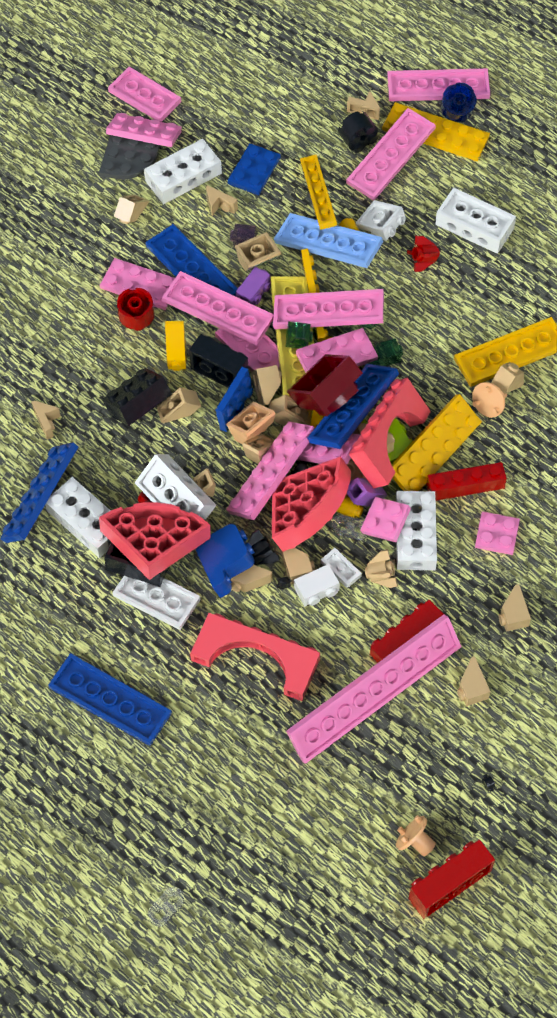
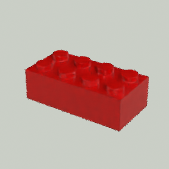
[408,839,495,919]

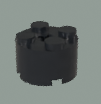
[338,111,378,153]

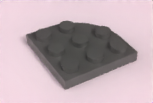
[99,135,160,179]

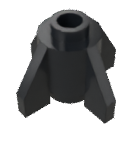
[247,529,280,565]

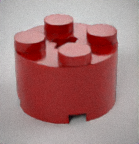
[117,288,155,331]

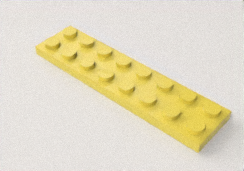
[270,276,314,397]

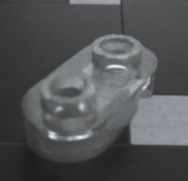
[332,515,368,540]
[148,887,184,927]

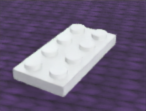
[113,576,201,630]

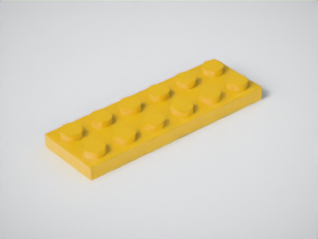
[382,102,490,162]
[454,317,557,387]
[391,394,482,491]

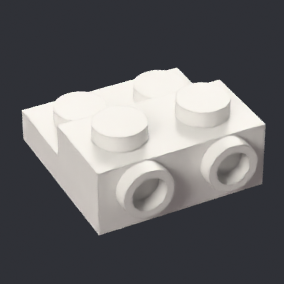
[356,200,406,241]

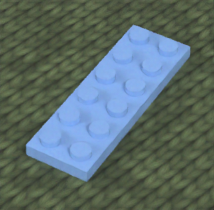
[274,213,383,268]

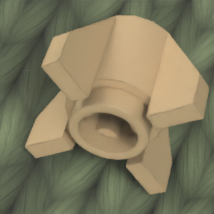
[365,549,398,588]

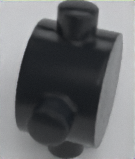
[276,577,292,589]
[482,774,495,792]

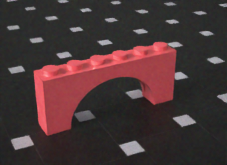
[349,378,431,488]
[190,613,320,702]

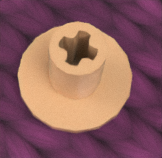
[472,382,507,418]
[396,815,436,856]

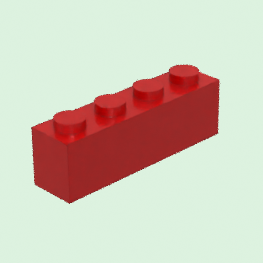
[426,462,507,501]
[370,599,445,663]

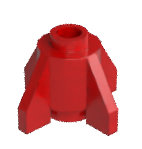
[407,236,440,272]

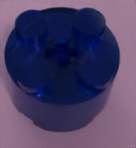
[441,83,477,122]

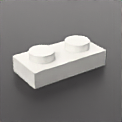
[321,548,362,588]

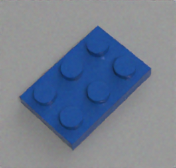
[228,143,281,195]
[216,367,253,432]

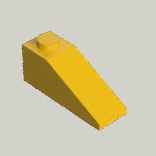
[165,321,187,371]

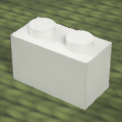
[294,564,340,607]

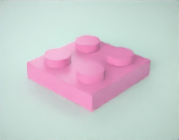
[360,497,411,542]
[475,511,520,555]

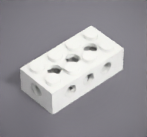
[144,139,222,204]
[435,188,516,254]
[135,454,216,520]
[45,477,112,558]
[396,491,437,570]

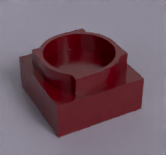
[286,354,363,416]

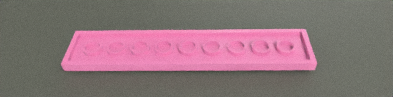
[286,614,461,764]

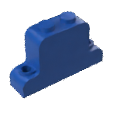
[196,524,255,598]

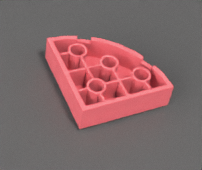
[272,456,351,552]
[99,502,210,580]

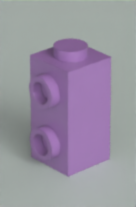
[236,267,271,305]
[347,477,387,507]

